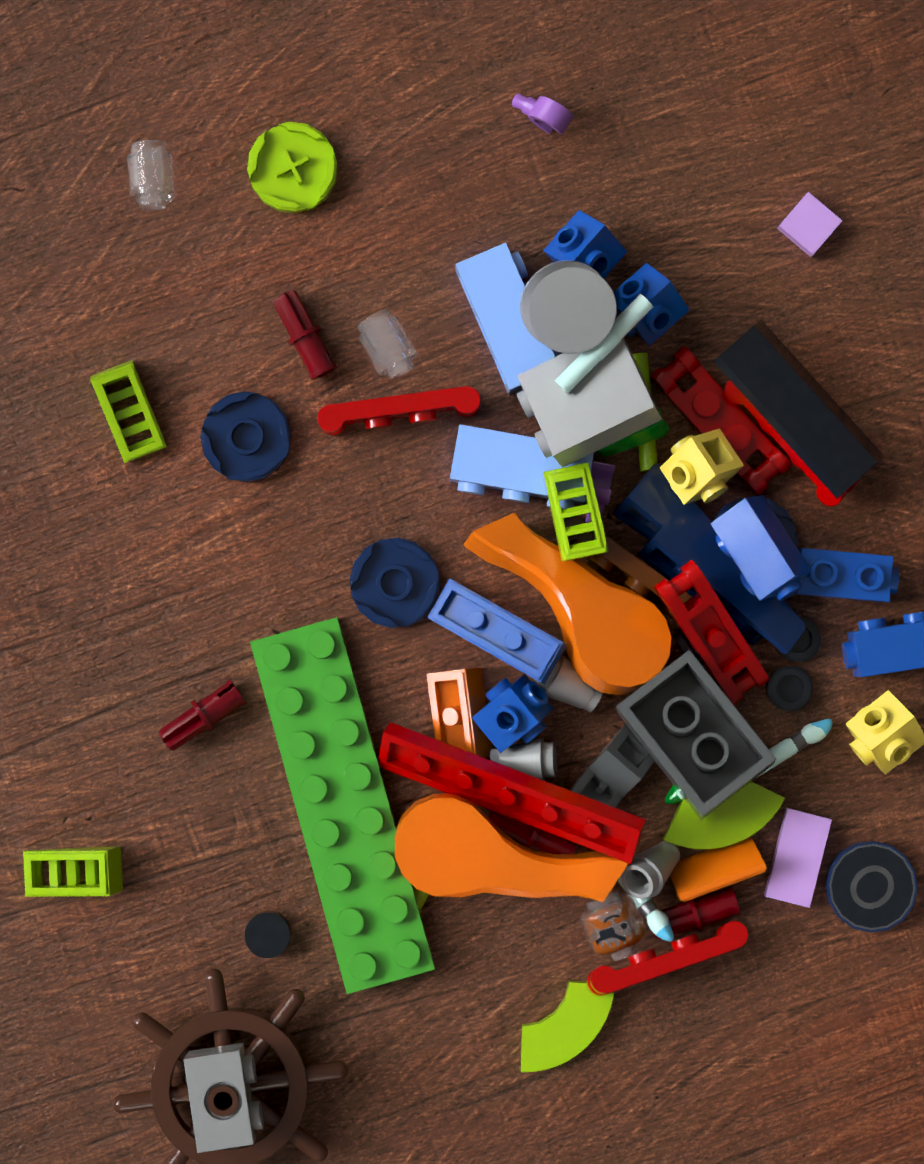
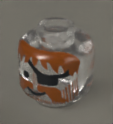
[580,889,647,961]

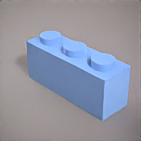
[455,243,562,394]
[450,424,594,510]

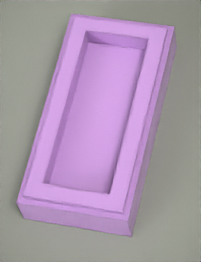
[764,807,832,908]

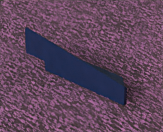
[612,464,806,654]

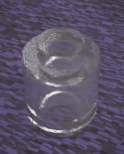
[127,140,175,211]
[357,309,418,380]

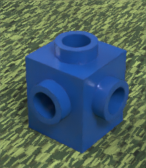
[543,210,627,279]
[613,263,689,346]
[472,673,554,753]

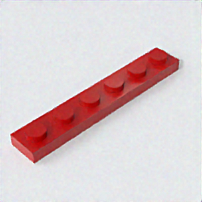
[378,722,646,864]

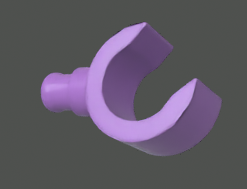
[512,93,574,135]
[585,461,615,523]

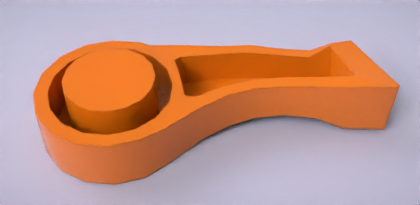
[464,513,671,695]
[395,793,629,903]

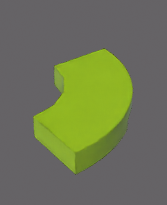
[663,782,785,849]
[520,980,614,1072]

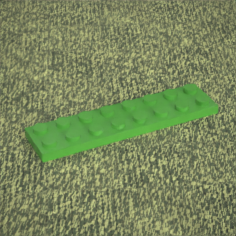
[250,617,435,994]

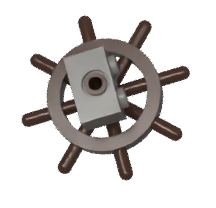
[113,969,348,1164]

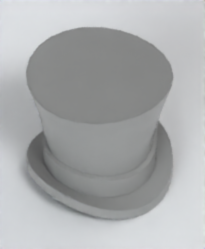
[520,260,617,354]

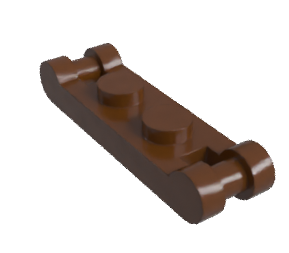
[554,516,692,620]

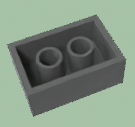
[616,650,776,820]

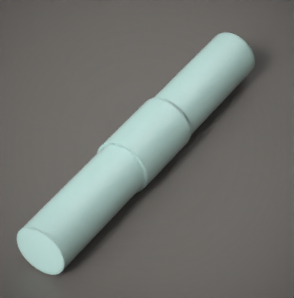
[555,294,653,394]

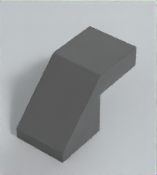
[570,724,654,808]

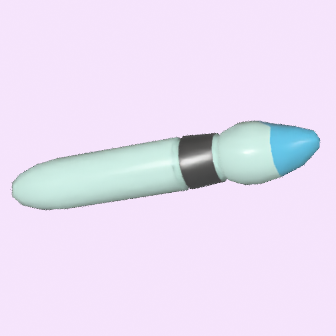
[758,719,832,777]
[618,876,674,942]

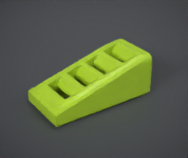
[90,360,167,463]
[543,462,609,562]
[23,847,123,897]

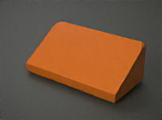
[427,667,492,758]
[669,837,767,902]

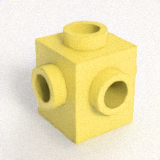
[659,428,744,505]
[846,690,924,775]

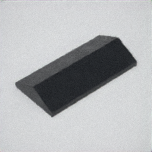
[714,320,882,498]

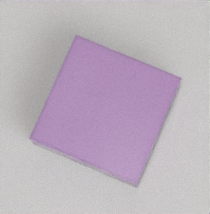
[777,192,842,257]

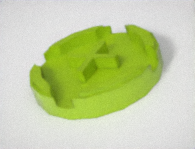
[247,122,338,214]

